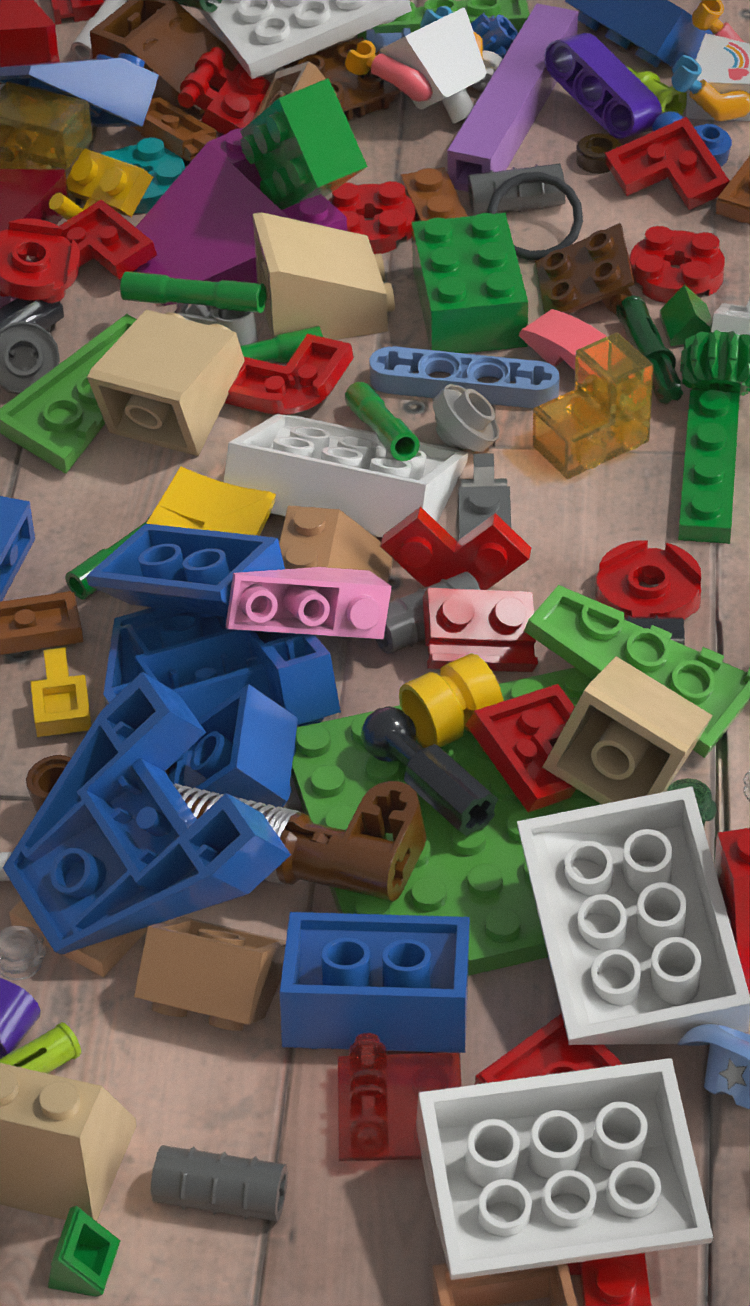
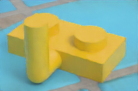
[49,148,153,220]

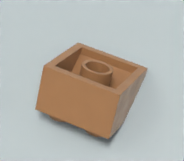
[279,506,393,584]
[134,917,286,1031]

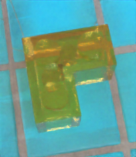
[0,82,93,169]
[533,332,653,480]

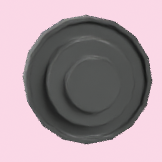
[0,321,60,394]

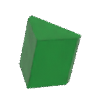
[659,284,713,346]
[48,1206,121,1297]

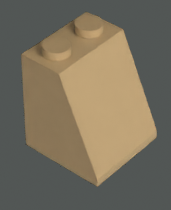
[253,213,395,340]
[87,310,245,456]
[543,656,713,804]
[0,1063,137,1221]

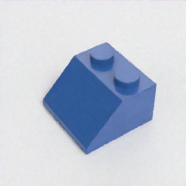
[168,684,298,811]

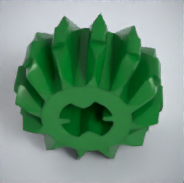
[680,330,750,396]

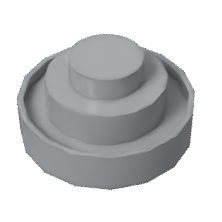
[432,384,500,452]

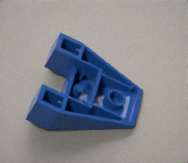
[103,607,341,762]
[3,672,291,955]

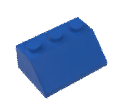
[565,0,713,68]
[86,524,285,617]
[280,912,470,1053]

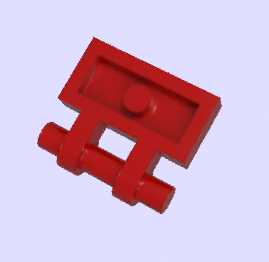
[177,47,271,135]

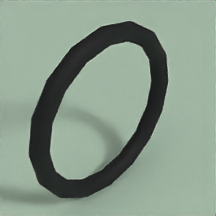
[487,172,583,261]

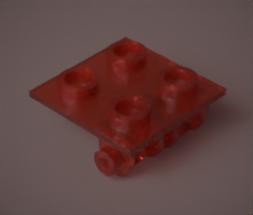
[338,1033,462,1162]

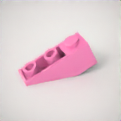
[226,567,392,639]

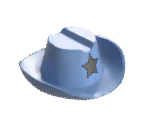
[677,1024,750,1109]

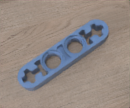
[369,347,559,409]

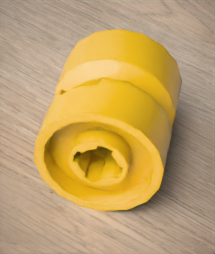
[399,653,504,748]

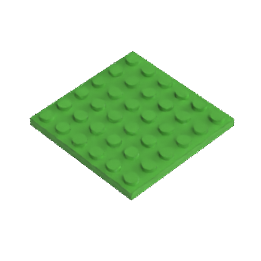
[291,667,601,976]

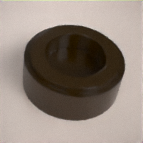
[576,133,622,174]

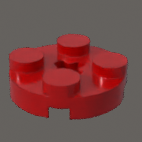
[329,181,416,254]
[0,218,80,303]
[630,226,725,303]
[595,540,701,620]

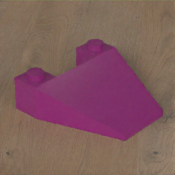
[133,126,347,306]

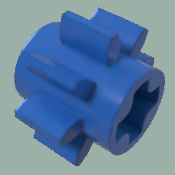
[470,13,518,59]

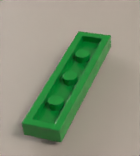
[678,390,740,544]

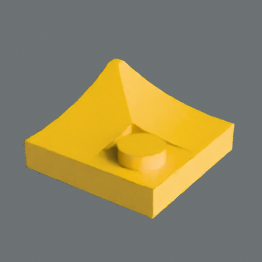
[146,466,276,536]

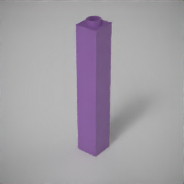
[447,3,578,192]

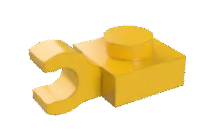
[30,648,92,737]

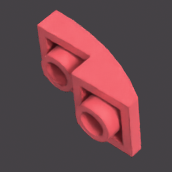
[519,309,631,390]

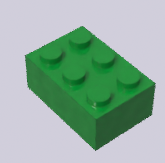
[240,78,368,210]
[412,213,528,353]

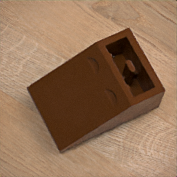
[89,0,239,116]

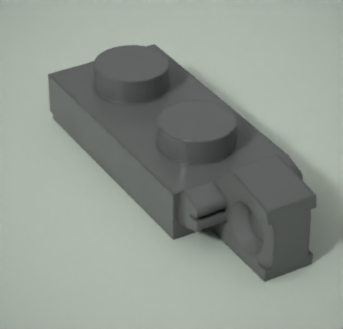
[459,453,512,539]

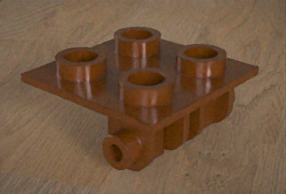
[283,37,401,122]
[535,223,635,315]

